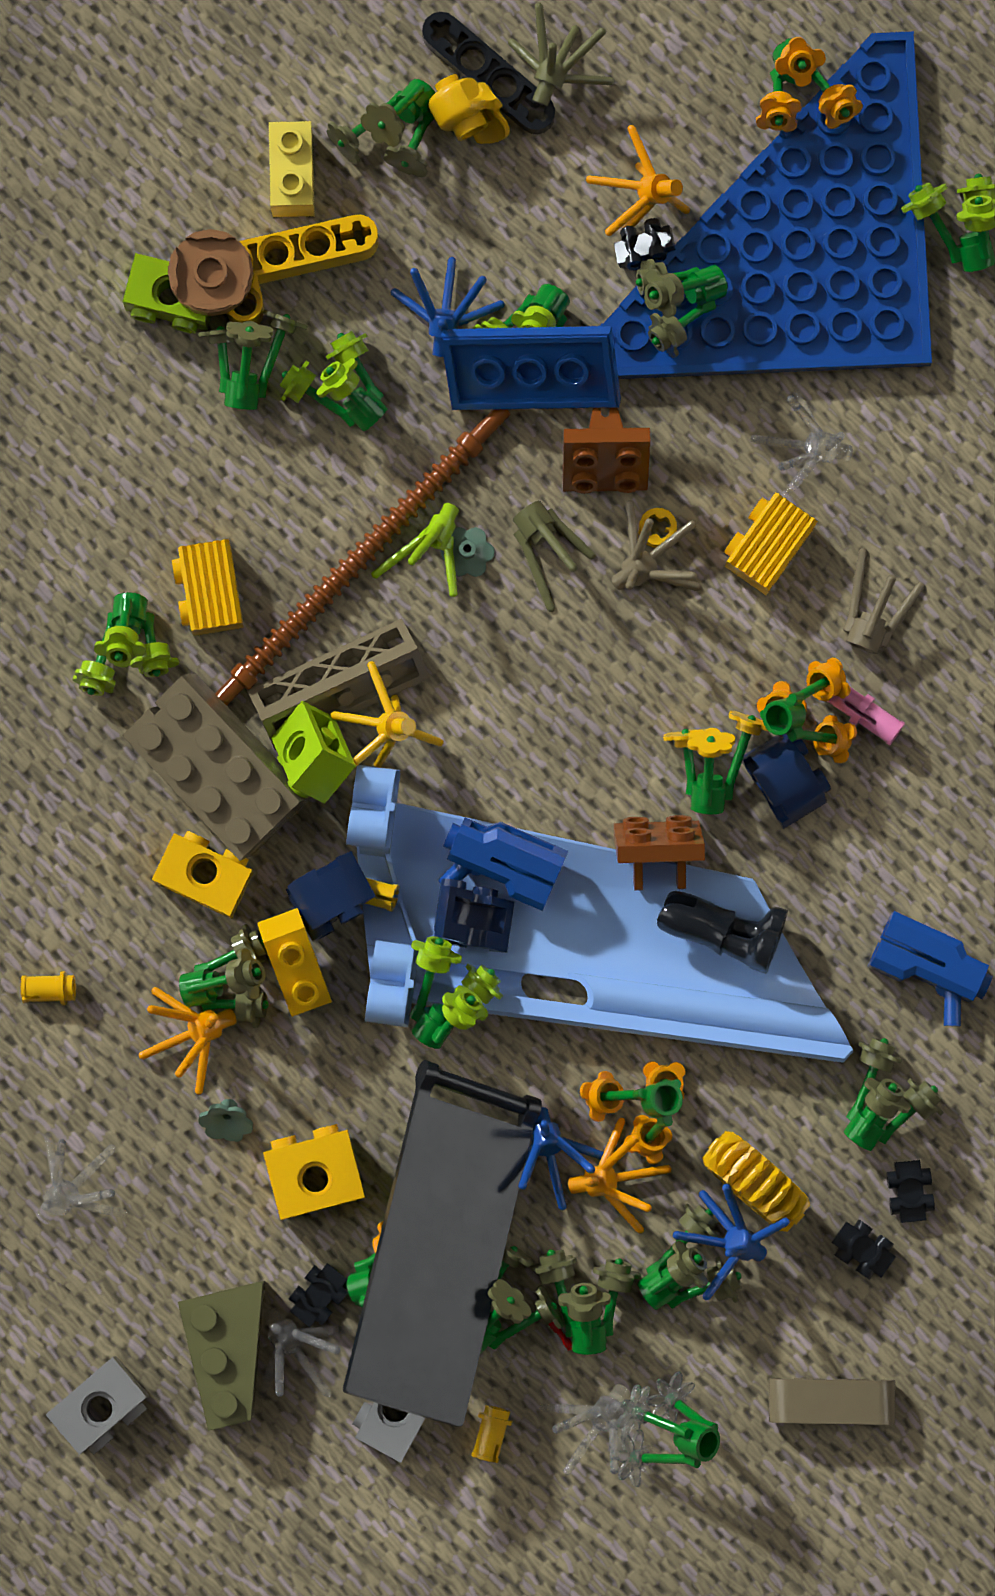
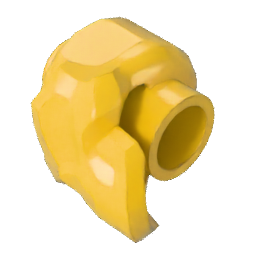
[428,74,510,144]

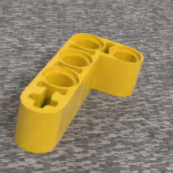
[227,215,378,324]

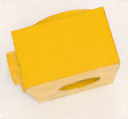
[263,1124,366,1220]

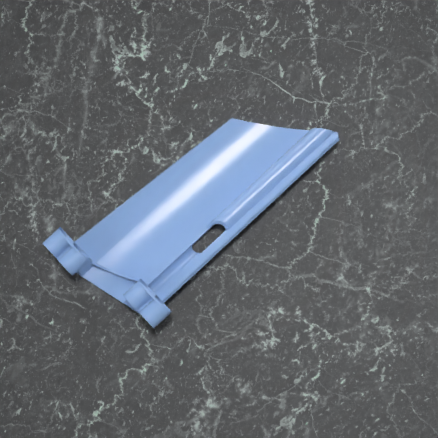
[346,765,853,1063]

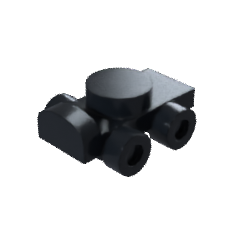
[614,218,676,271]
[886,1160,935,1223]
[831,1219,896,1280]
[288,1263,348,1327]

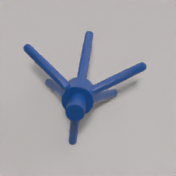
[391,257,505,357]
[518,1107,604,1210]
[673,1184,790,1300]

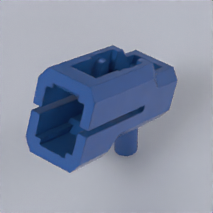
[438,817,568,911]
[867,911,993,1027]

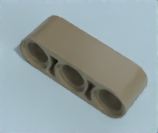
[769,1378,895,1425]

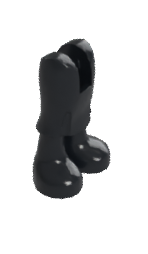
[657,891,788,974]

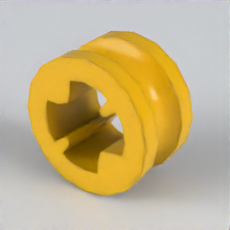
[638,508,677,548]

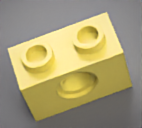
[269,121,315,217]

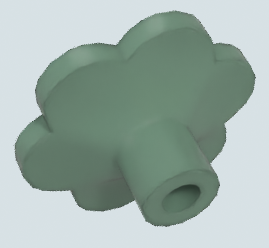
[440,527,494,577]
[198,1099,253,1142]

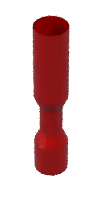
[548,1322,572,1351]

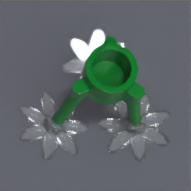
[613,1371,720,1487]

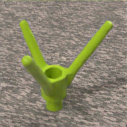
[371,503,459,597]

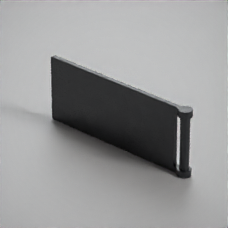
[343,1060,542,1427]

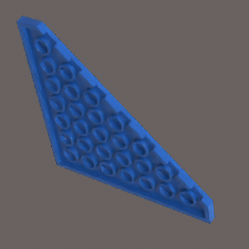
[600,31,932,379]

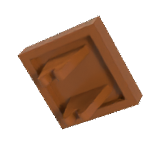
[562,408,650,494]
[613,815,705,891]

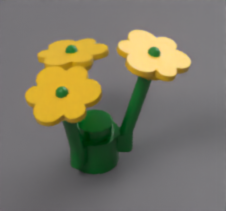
[663,710,769,815]

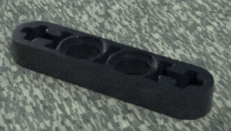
[422,12,555,135]

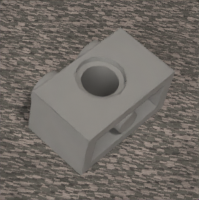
[46,1356,149,1455]
[352,1401,425,1463]

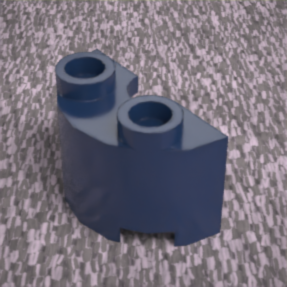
[742,734,831,829]
[286,851,376,942]
[434,879,514,953]

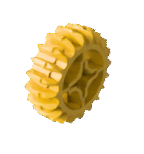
[702,1131,810,1232]

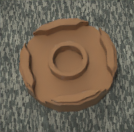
[168,229,254,316]

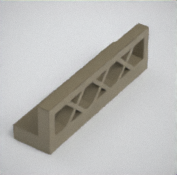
[247,619,430,750]

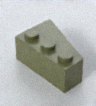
[178,1280,265,1431]

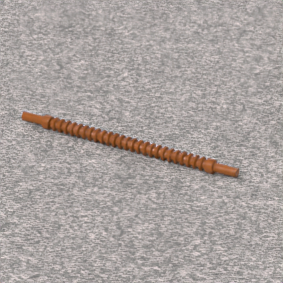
[215,409,511,706]

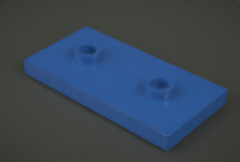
[440,326,621,410]

